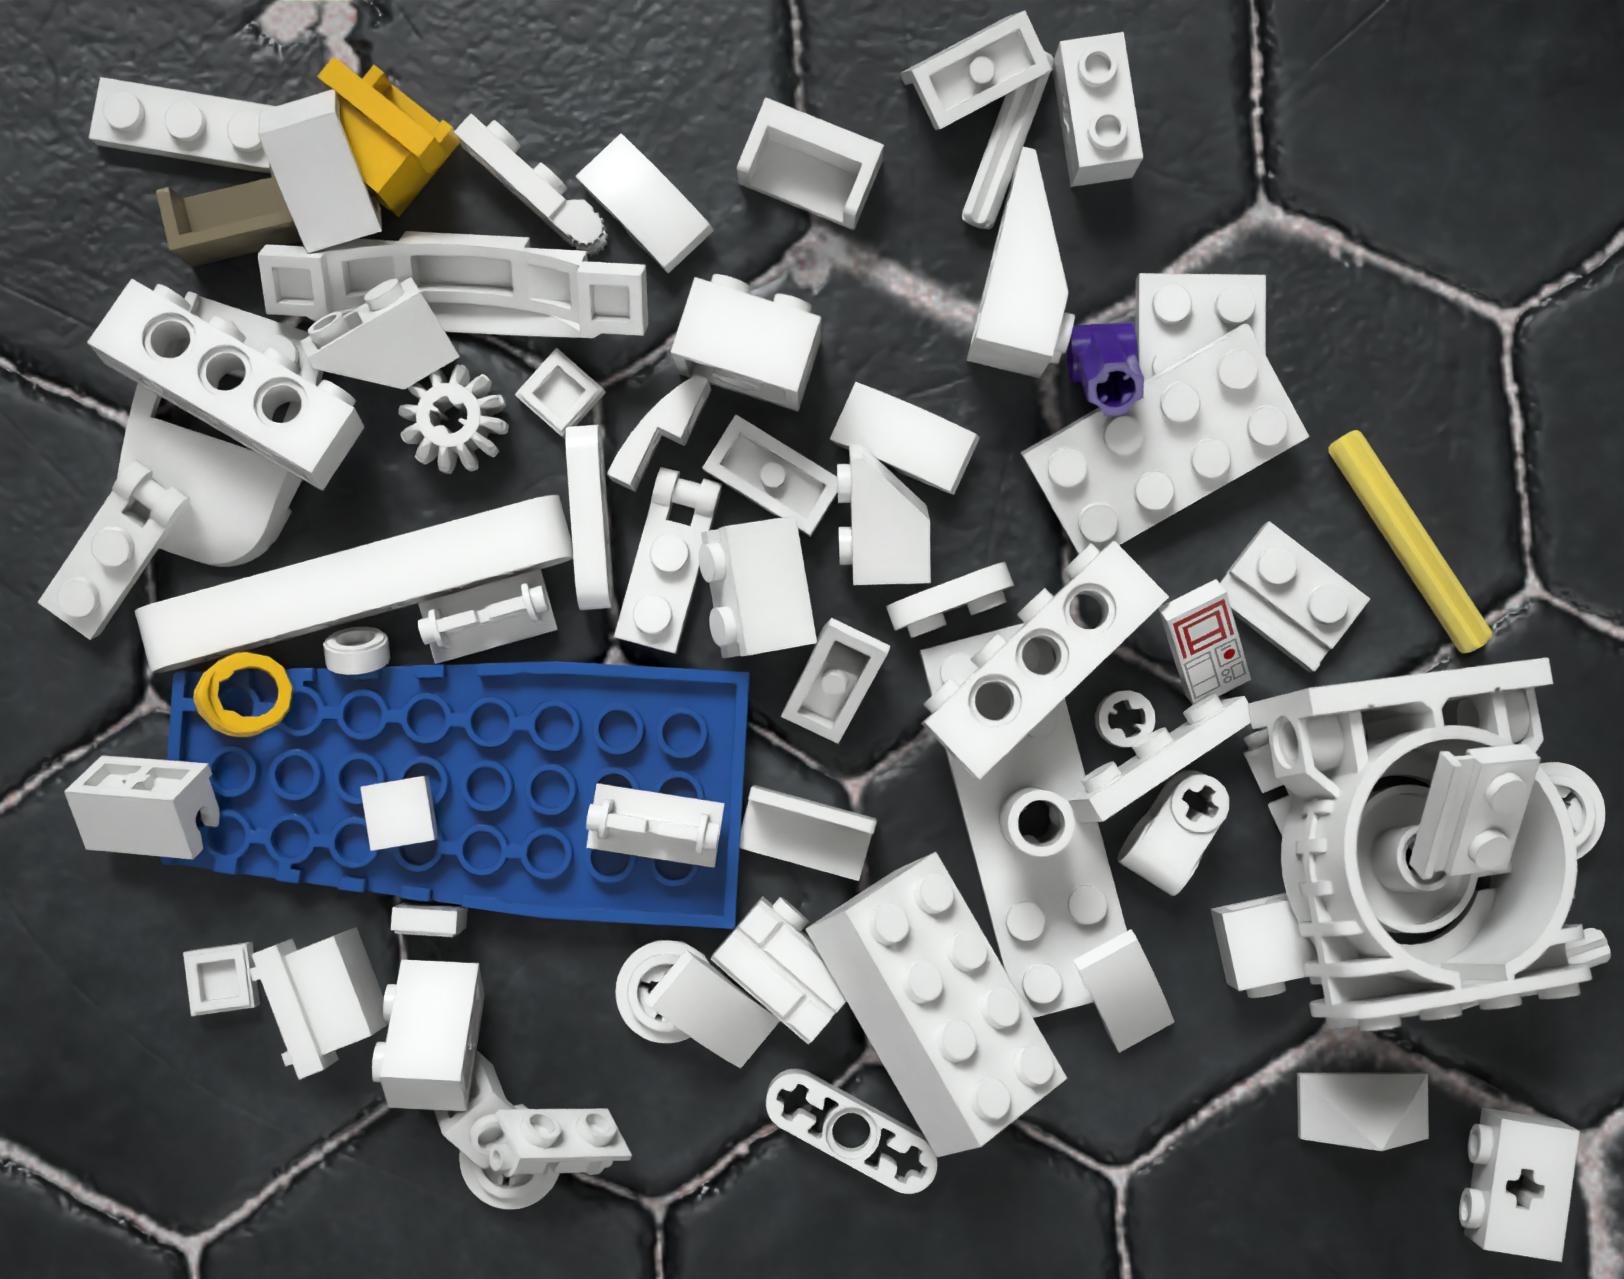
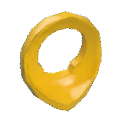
[194,652,294,737]

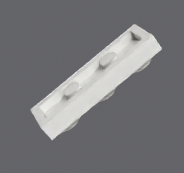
[89,77,276,174]
[1068,694,1251,822]

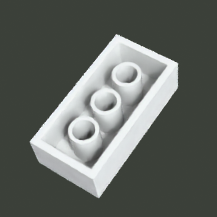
[805,852,1067,1157]

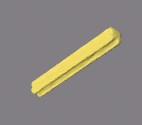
[1328,430,1493,653]

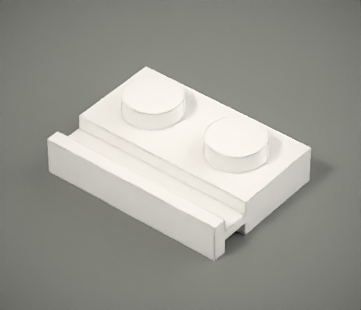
[1220,521,1370,672]
[1409,744,1541,879]

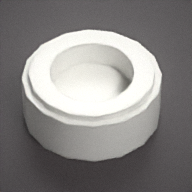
[323,627,390,675]

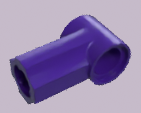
[1066,322,1144,416]

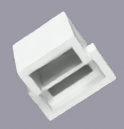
[249,927,389,1079]

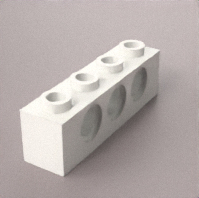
[87,279,364,491]
[921,540,1169,780]

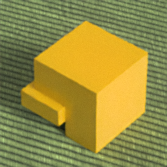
[317,56,460,218]

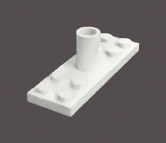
[919,623,1127,1018]

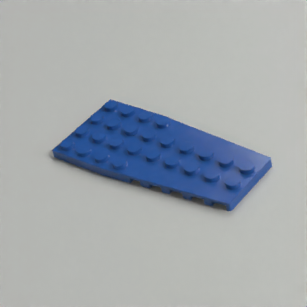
[160,661,750,929]

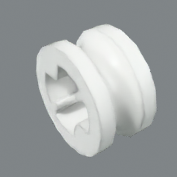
[1094,690,1156,747]

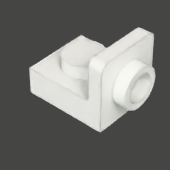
[434,1050,517,1168]

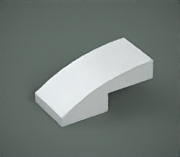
[575,134,714,273]
[607,374,711,492]
[830,382,980,495]
[1073,929,1174,1052]
[644,950,781,1069]

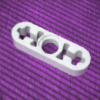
[565,425,613,610]
[766,1068,937,1194]

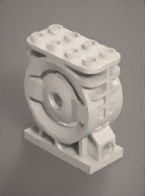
[1248,657,1592,1031]

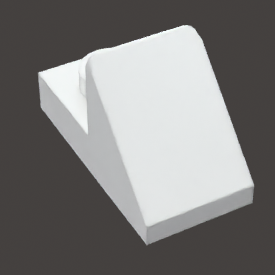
[781,618,890,744]

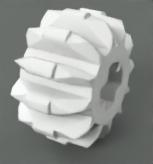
[398,365,509,474]

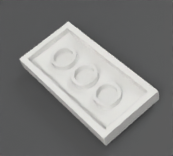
[1021,324,1309,555]

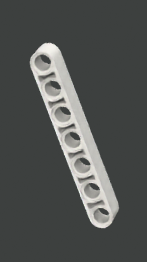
[135,495,573,673]

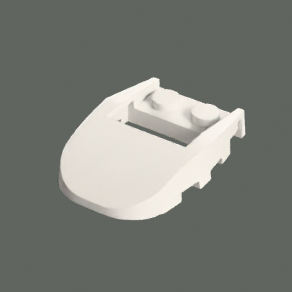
[117,291,323,567]

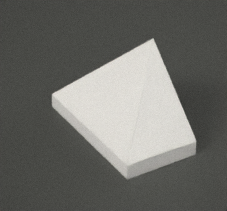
[1297,1072,1429,1151]

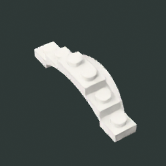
[258,231,648,338]

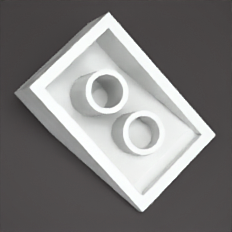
[966,147,1075,378]

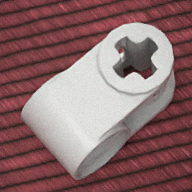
[1117,770,1229,896]

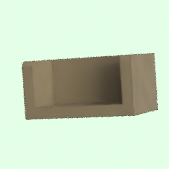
[156,163,302,267]

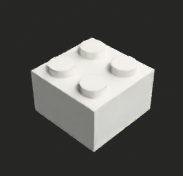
[671,274,821,412]

